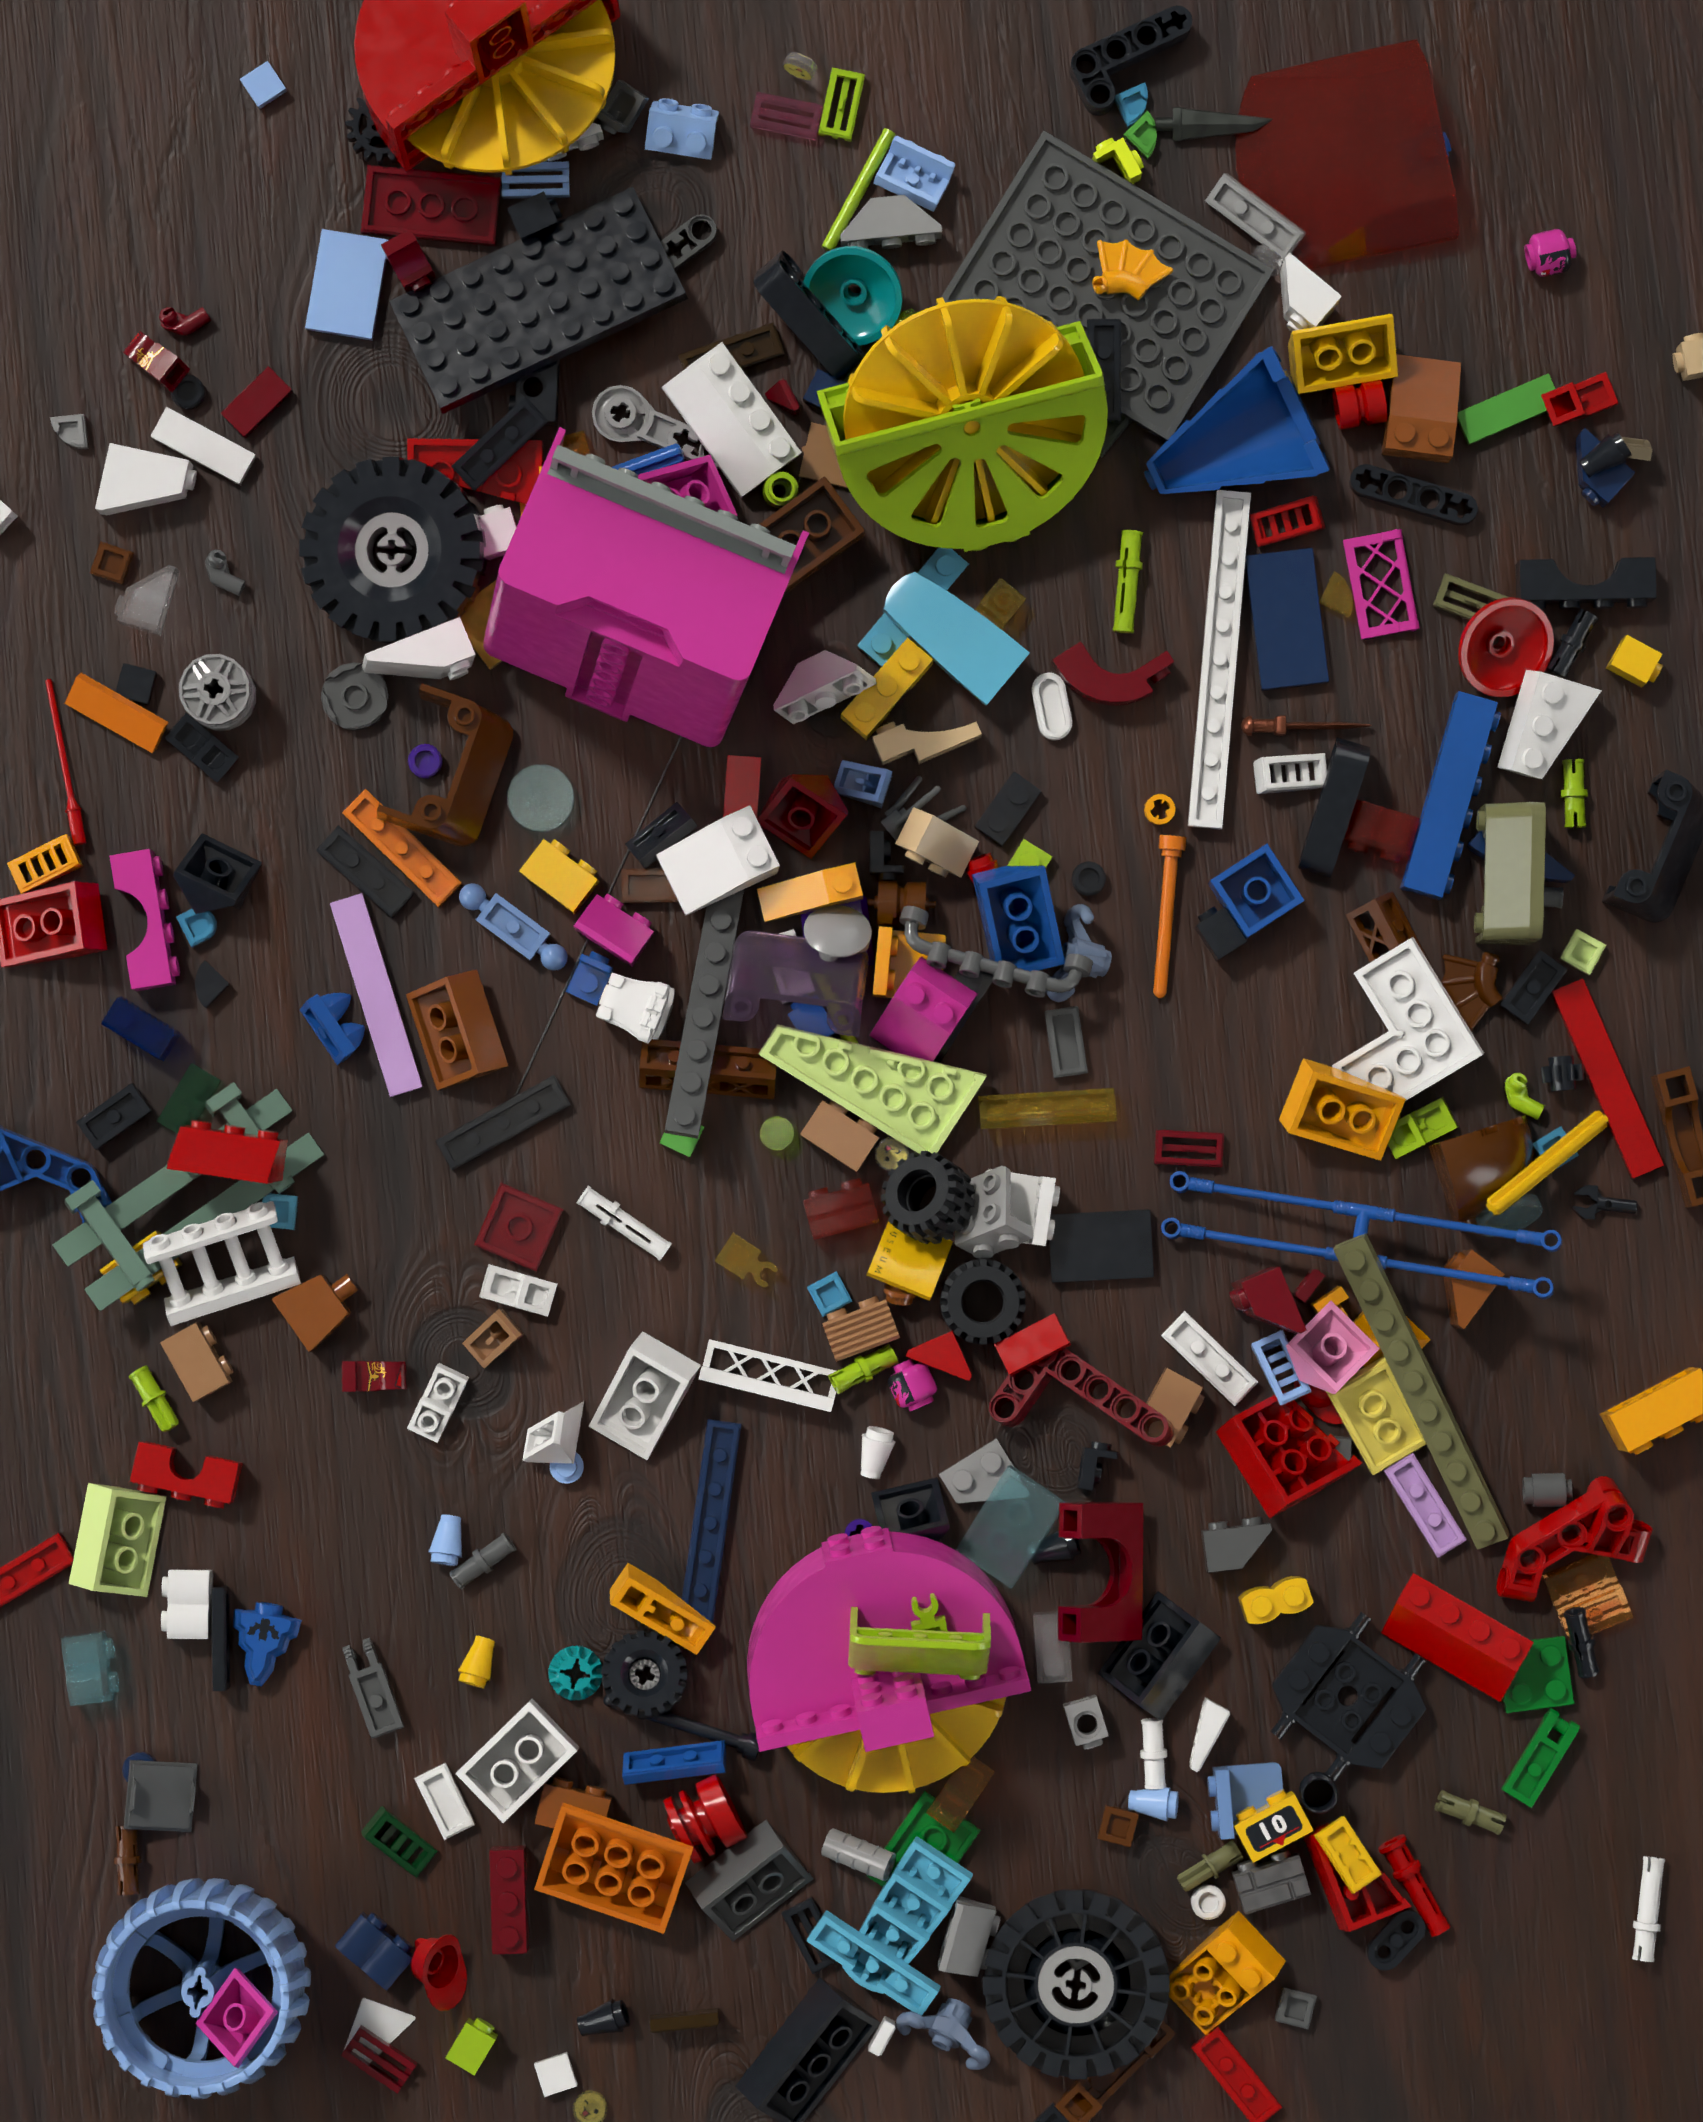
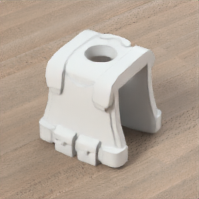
[596,973,675,1044]

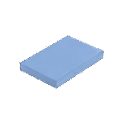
[305,229,388,341]

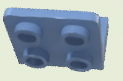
[1207,1762,1283,1840]

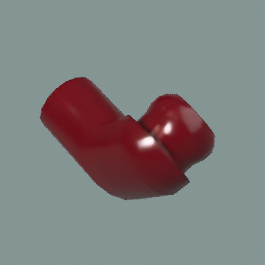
[159,307,211,336]

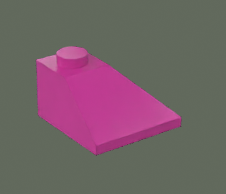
[195,1968,278,2068]

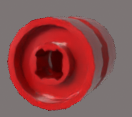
[1332,380,1387,430]

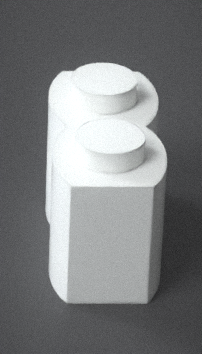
[161,1569,213,1639]

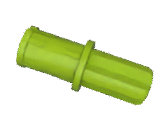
[128,1365,179,1432]

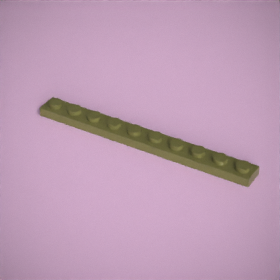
[1333,1233,1510,1550]

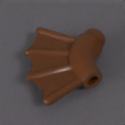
[1441,951,1503,1031]

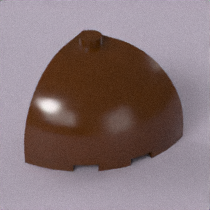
[1428,1115,1533,1224]

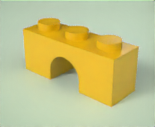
[841,637,933,741]

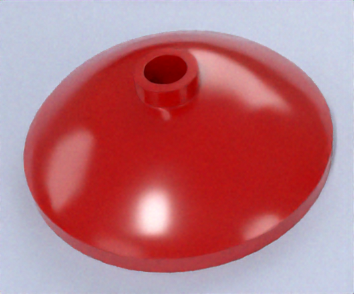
[1458,597,1554,697]

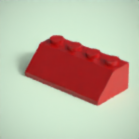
[1381,1573,1534,1702]

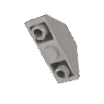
[840,195,942,249]

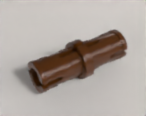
[114,1825,141,1895]

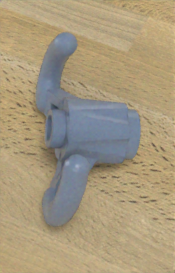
[1046,904,1112,1002]
[896,1998,991,2070]

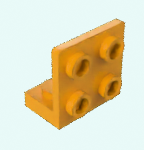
[873,926,946,998]

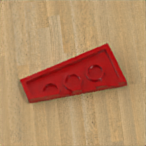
[407,438,543,504]

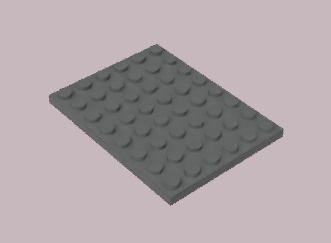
[941,131,1274,442]

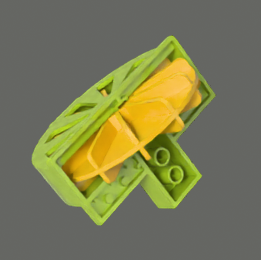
[817,296,1108,552]

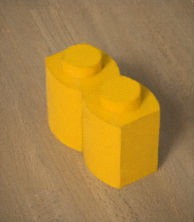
[1238,1576,1314,1624]

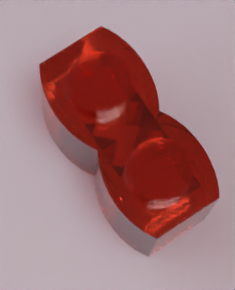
[1343,799,1420,863]

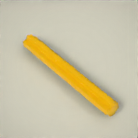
[1486,1110,1608,1215]

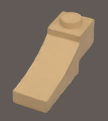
[872,722,982,765]

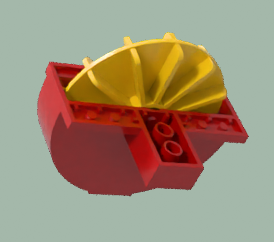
[354,0,621,176]

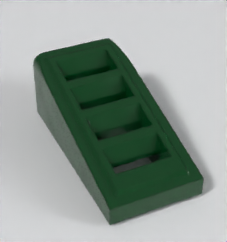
[361,1806,438,1878]

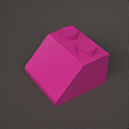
[574,894,654,967]

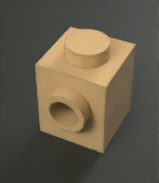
[1673,333,1703,381]

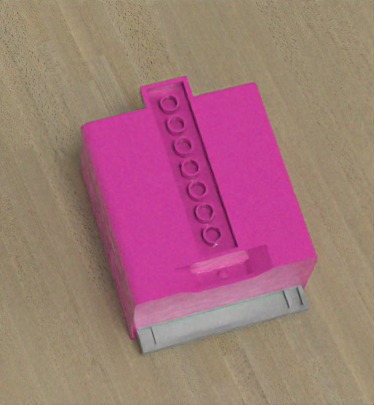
[483,427,809,747]

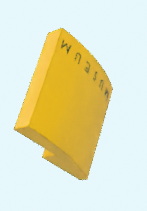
[867,1221,953,1301]

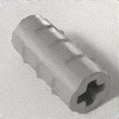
[821,1828,896,1881]

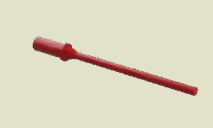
[45,679,87,846]

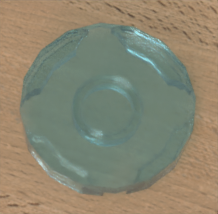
[507,764,575,832]
[1476,1193,1543,1237]

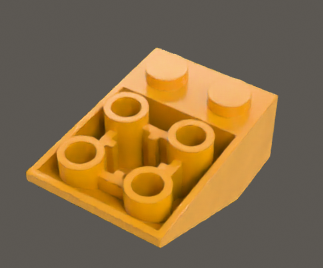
[1169,1911,1286,2035]

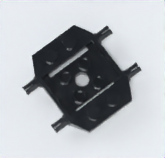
[1270,1611,1427,1782]

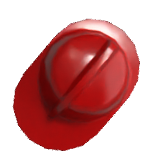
[411,1934,467,2011]

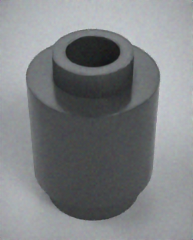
[1522,1473,1573,1508]

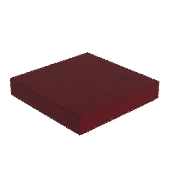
[474,1183,564,1272]

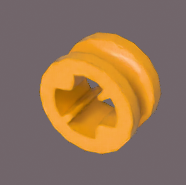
[1144,794,1176,825]

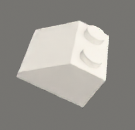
[1280,253,1342,331]

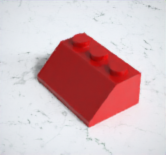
[167,1120,288,1184]

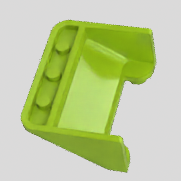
[848,1607,991,1680]

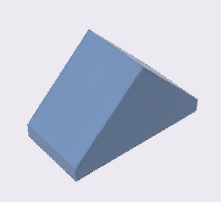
[834,760,892,808]

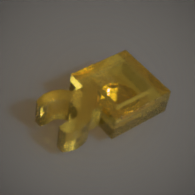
[715,1233,778,1287]

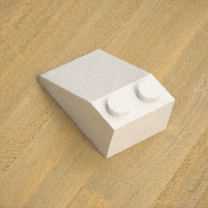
[362,617,476,680]
[656,805,780,916]
[589,1331,701,1460]

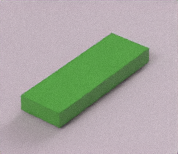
[1457,373,1555,446]

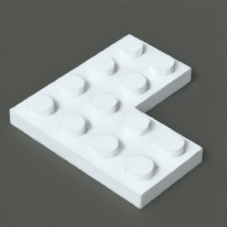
[1332,937,1484,1101]

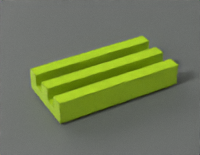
[818,67,865,142]

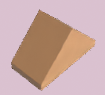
[462,1309,525,1369]

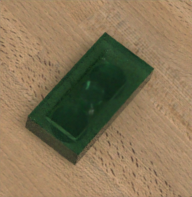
[157,1063,222,1134]

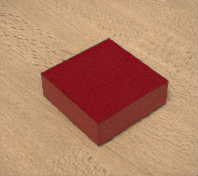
[1292,1269,1325,1303]

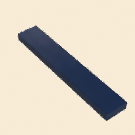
[682,1419,742,1623]

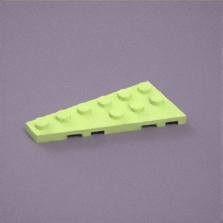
[759,1024,987,1154]

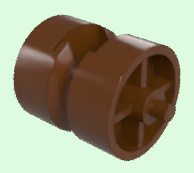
[868,880,936,925]

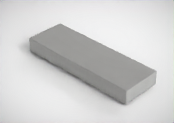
[1205,173,1306,260]

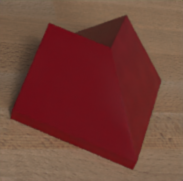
[757,774,848,859]

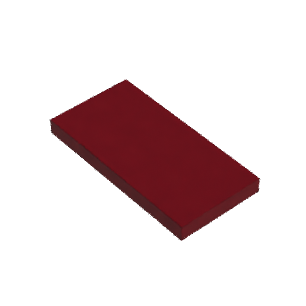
[361,165,502,246]

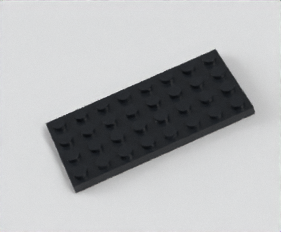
[389,187,688,414]

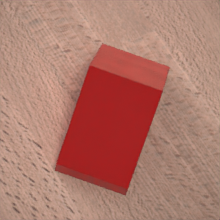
[906,1331,972,1381]

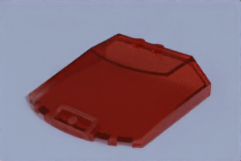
[1235,39,1459,270]

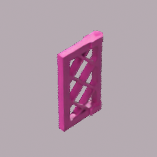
[1343,529,1420,640]

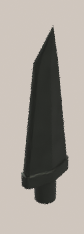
[1156,107,1273,141]

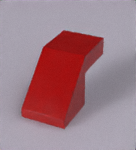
[1541,372,1619,427]

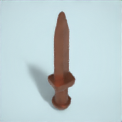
[1241,715,1372,736]

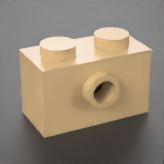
[895,807,979,878]

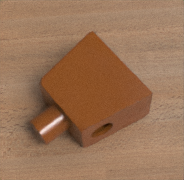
[272,1274,359,1352]

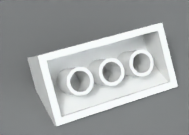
[661,342,802,497]

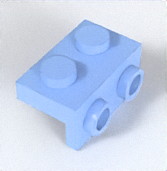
[645,98,719,160]
[873,136,956,212]

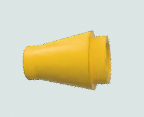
[458,1635,495,1689]

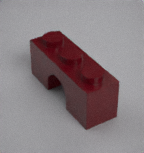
[489,1845,529,1955]

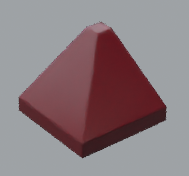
[765,378,800,416]

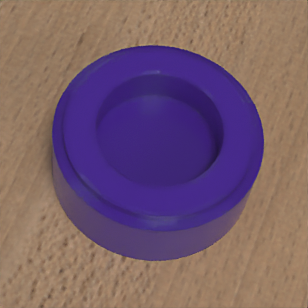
[408,744,443,779]

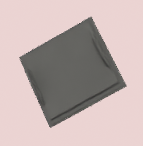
[123,1760,198,1832]

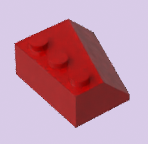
[1216,1390,1362,1518]

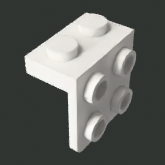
[984,1169,1060,1246]

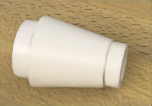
[860,1426,895,1479]

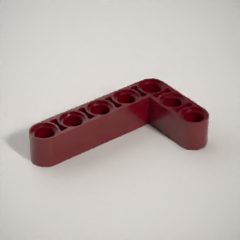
[989,1348,1174,1447]

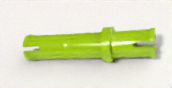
[1112,530,1143,634]

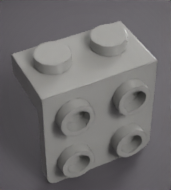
[955,1166,1033,1259]

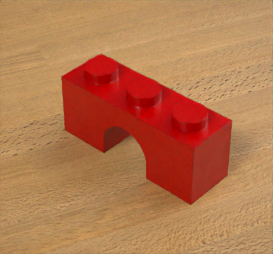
[130,1441,243,1508]

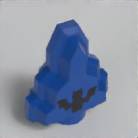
[233,1602,302,1686]

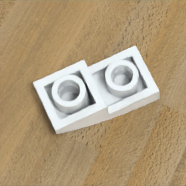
[407,1363,469,1443]

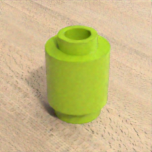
[762,472,798,508]

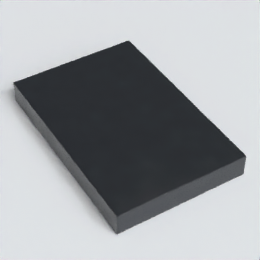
[1049,1209,1154,1283]

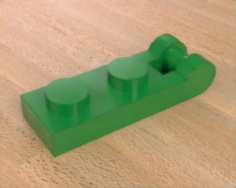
[1501,1708,1580,1808]

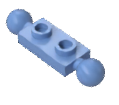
[459,883,568,971]

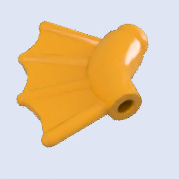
[1092,239,1173,301]

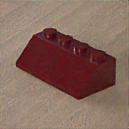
[1229,1266,1307,1333]

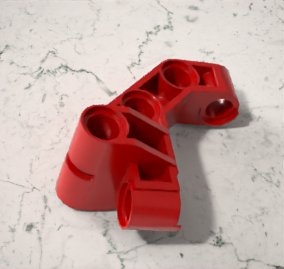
[1496,1476,1653,1602]

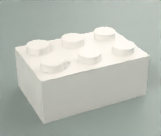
[456,1699,579,1823]

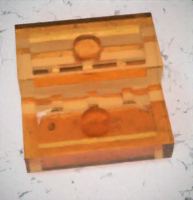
[1542,1554,1633,1640]

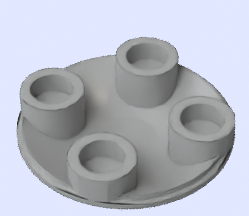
[804,905,872,962]

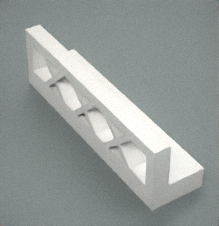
[699,1339,836,1412]

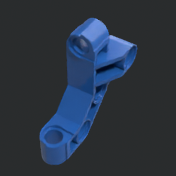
[0,1125,112,1223]

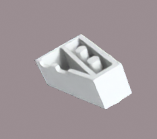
[1497,670,1602,779]

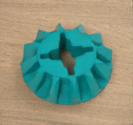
[548,1646,602,1701]

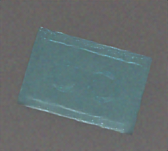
[956,1465,1066,1589]

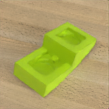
[1388,1097,1459,1159]

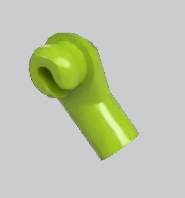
[1504,1073,1545,1120]

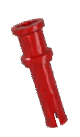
[1378,1834,1451,1937]

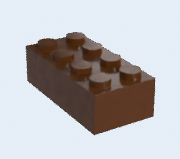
[759,476,865,596]

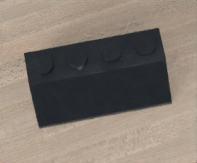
[735,1978,880,2122]

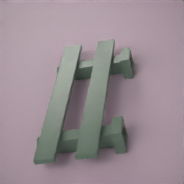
[52,1082,324,1312]

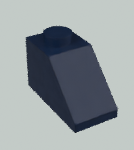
[1576,428,1635,508]

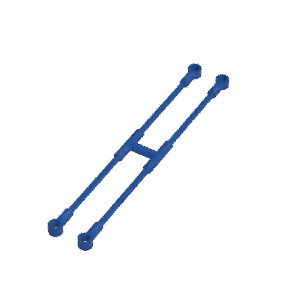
[1161,1171,1562,1299]

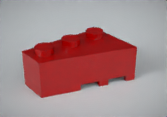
[1303,1821,1411,1932]

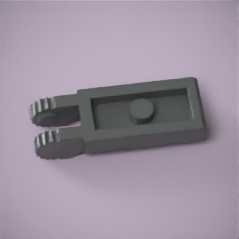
[342,1637,405,1739]

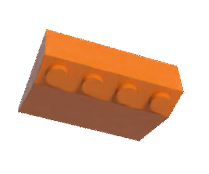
[534,1802,694,1934]

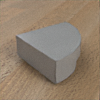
[50,414,89,449]

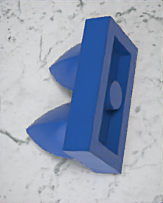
[299,993,365,1065]

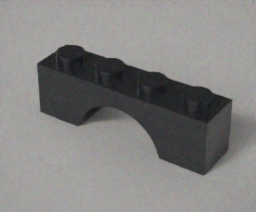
[1515,557,1657,610]

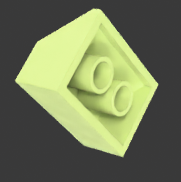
[69,1483,167,1597]

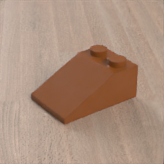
[1381,354,1461,463]

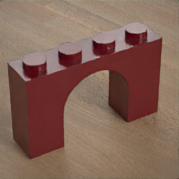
[1058,1502,1144,1643]

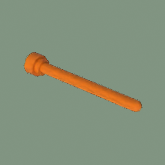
[1153,835,1187,998]

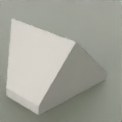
[523,1401,584,1464]

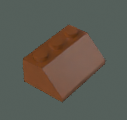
[406,969,508,1091]

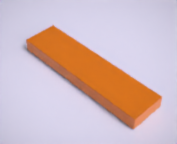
[342,789,462,908]

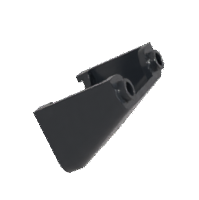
[1601,769,1703,923]

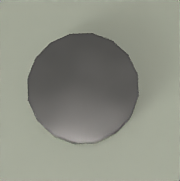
[321,662,389,731]

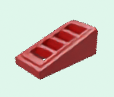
[1249,495,1326,547]

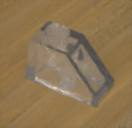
[114,565,180,636]

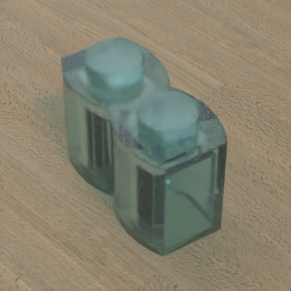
[61,1631,119,1706]

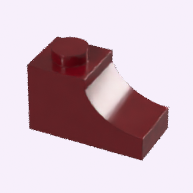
[381,229,436,293]

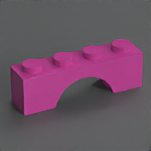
[109,849,180,991]

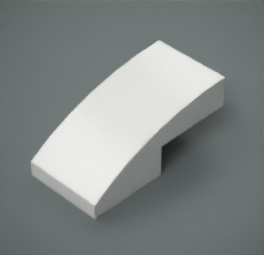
[479,1264,557,1317]

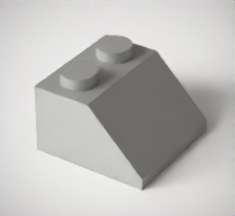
[938,1896,1001,1977]

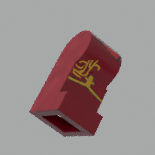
[123,331,190,393]
[342,1361,407,1392]

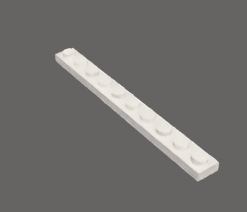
[1188,490,1251,829]

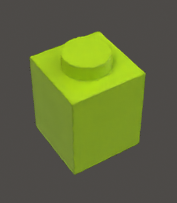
[445,2017,498,2076]

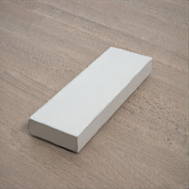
[151,407,256,486]
[1161,1311,1258,1406]

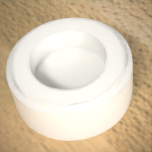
[1191,1884,1226,1920]

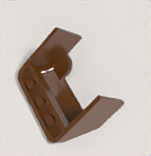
[377,683,513,847]

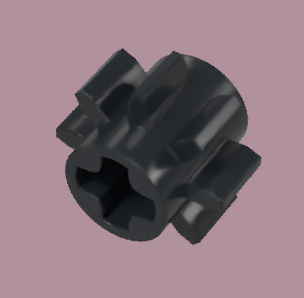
[1541,1055,1584,1092]

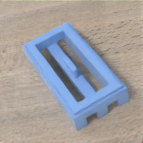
[501,161,570,199]

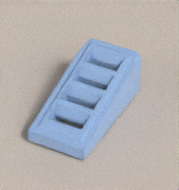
[1251,1330,1312,1406]

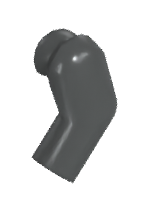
[205,549,246,596]

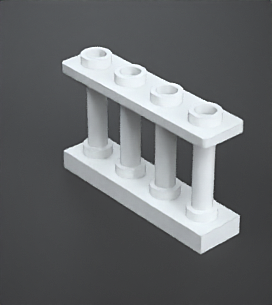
[143,1201,301,1326]

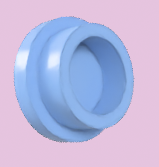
[550,1452,584,1484]

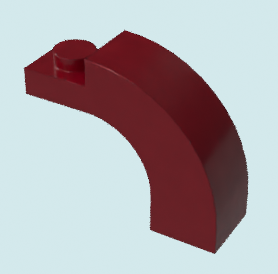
[1051,641,1175,706]

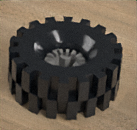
[601,1630,688,1720]

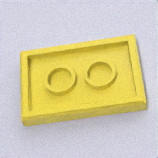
[1326,1356,1426,1475]

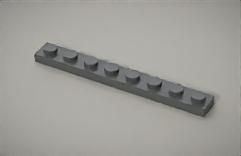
[665,889,745,1139]

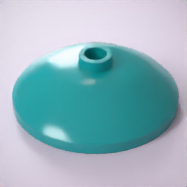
[803,246,903,345]

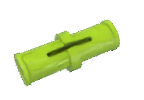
[1561,759,1588,828]
[828,1344,898,1394]

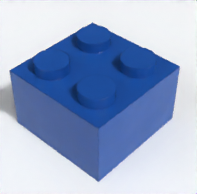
[1208,843,1305,939]

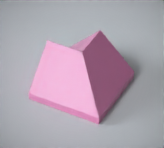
[1286,1301,1380,1394]

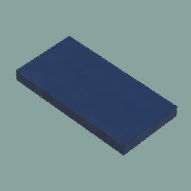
[1245,548,1329,691]

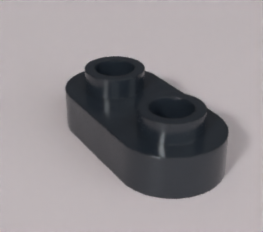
[1367,1909,1426,1970]

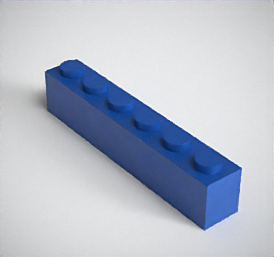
[1400,691,1501,900]

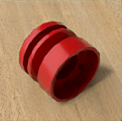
[663,1774,747,1864]

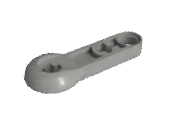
[592,385,719,469]

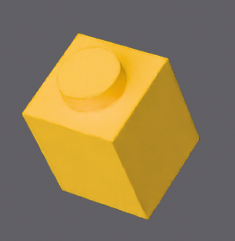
[1606,635,1663,688]

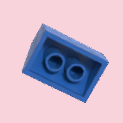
[972,866,1065,971]

